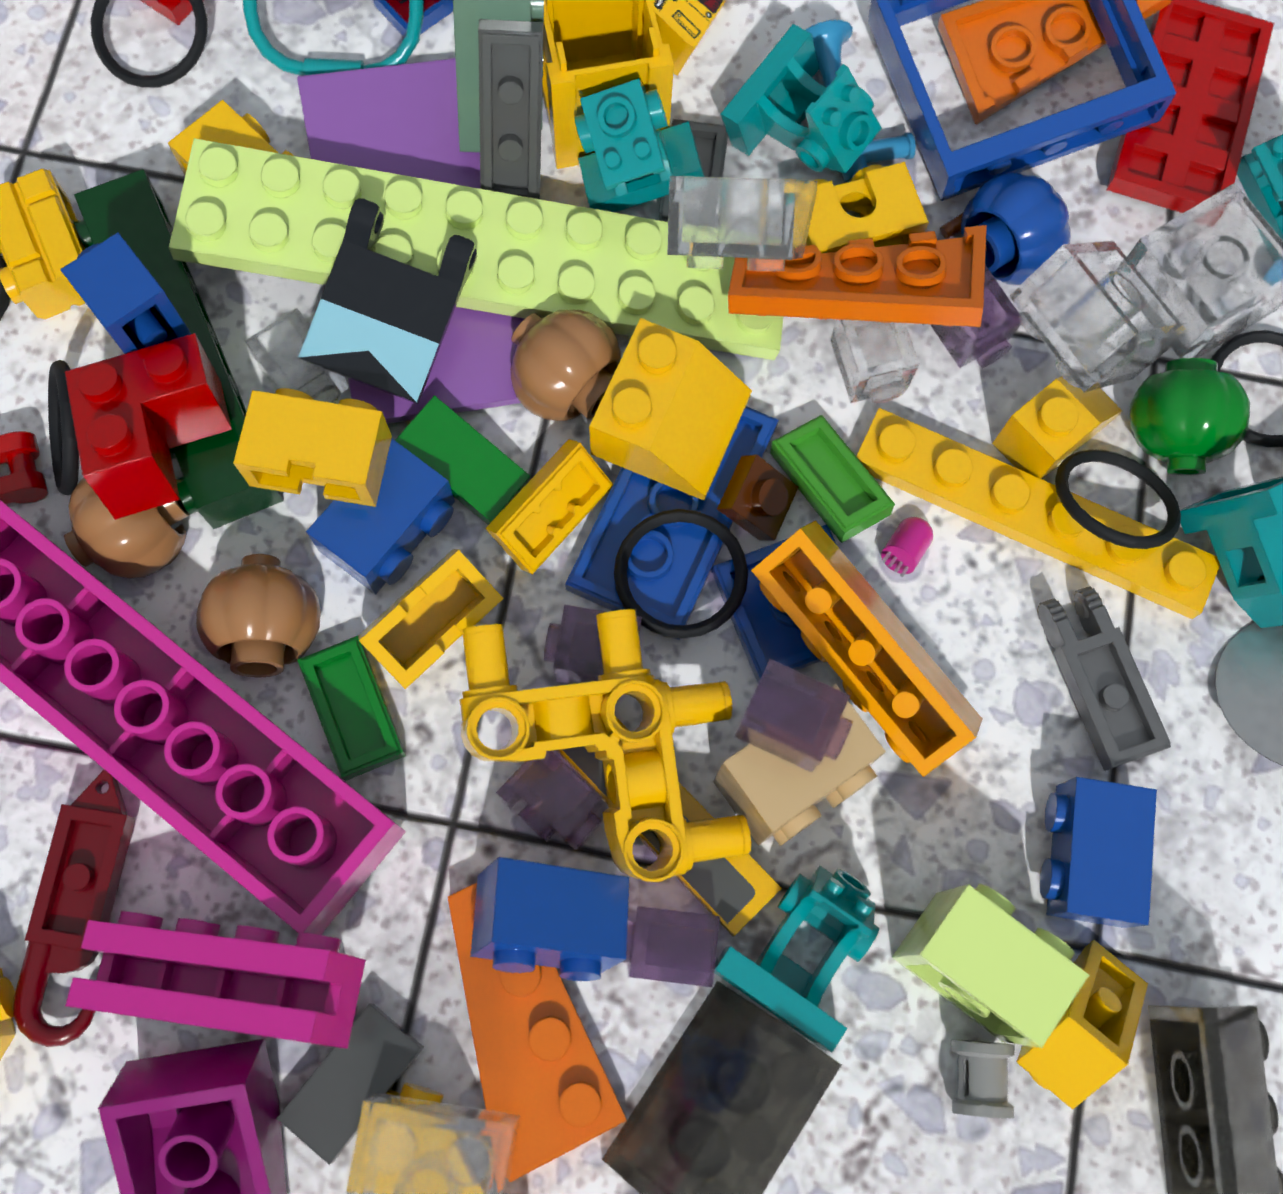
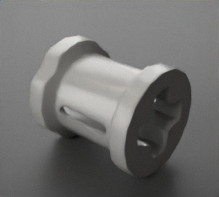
[951,1040,1015,1118]

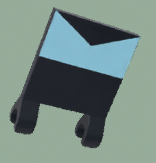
[298,198,477,404]

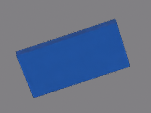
[565,406,779,640]

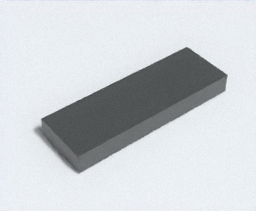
[478,19,543,199]

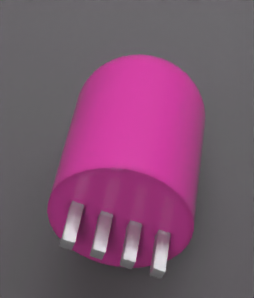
[881,517,933,577]

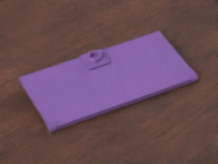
[297,58,525,424]

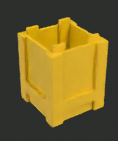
[542,0,674,169]

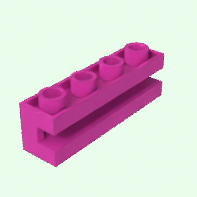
[65,911,366,1049]

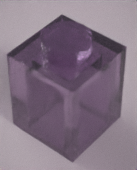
[544,605,642,684]
[734,659,853,772]
[623,906,720,988]

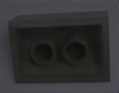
[602,981,842,1194]
[1148,1004,1283,1194]

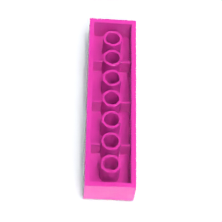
[0,500,406,935]

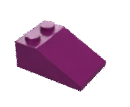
[98,1039,287,1194]

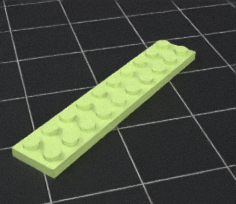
[169,138,791,360]

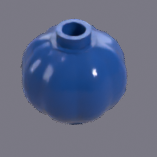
[961,173,1071,285]

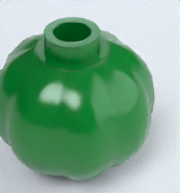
[1129,358,1250,475]

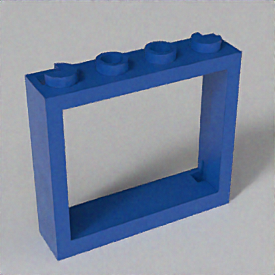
[868,0,1176,201]

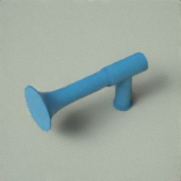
[805,20,916,183]

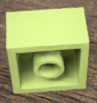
[892,884,1089,1048]

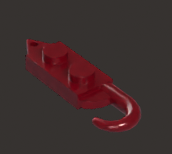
[13,769,136,1047]

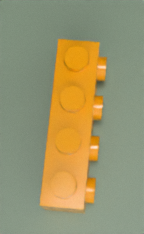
[751,520,983,777]

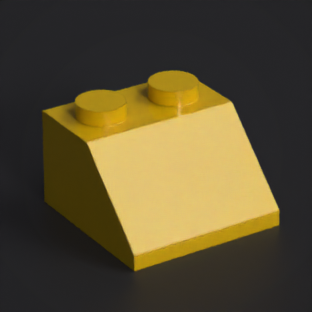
[589,318,752,501]

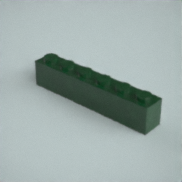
[74,169,284,529]

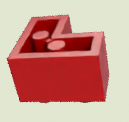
[65,333,232,520]

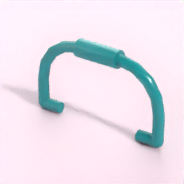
[243,0,423,76]

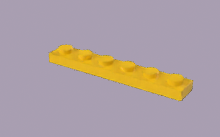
[856,408,1220,619]

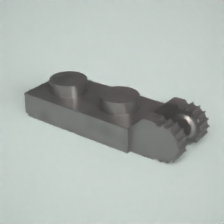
[1038,586,1171,771]

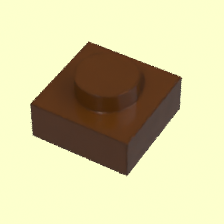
[717,454,799,541]

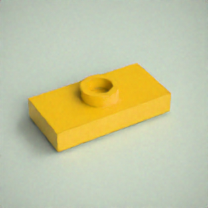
[485,439,613,574]

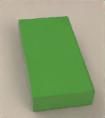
[770,415,895,543]

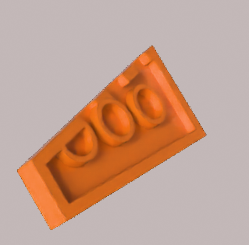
[938,0,1172,125]
[728,225,986,327]
[448,882,627,1188]

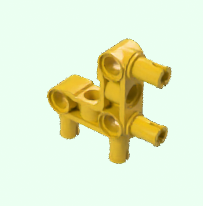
[460,609,751,882]

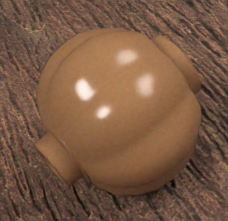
[510,310,621,421]
[64,478,190,579]
[196,554,321,678]

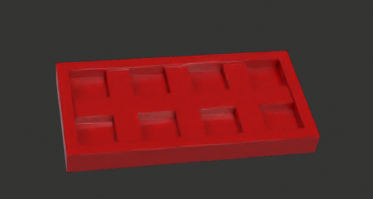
[1106,0,1274,224]

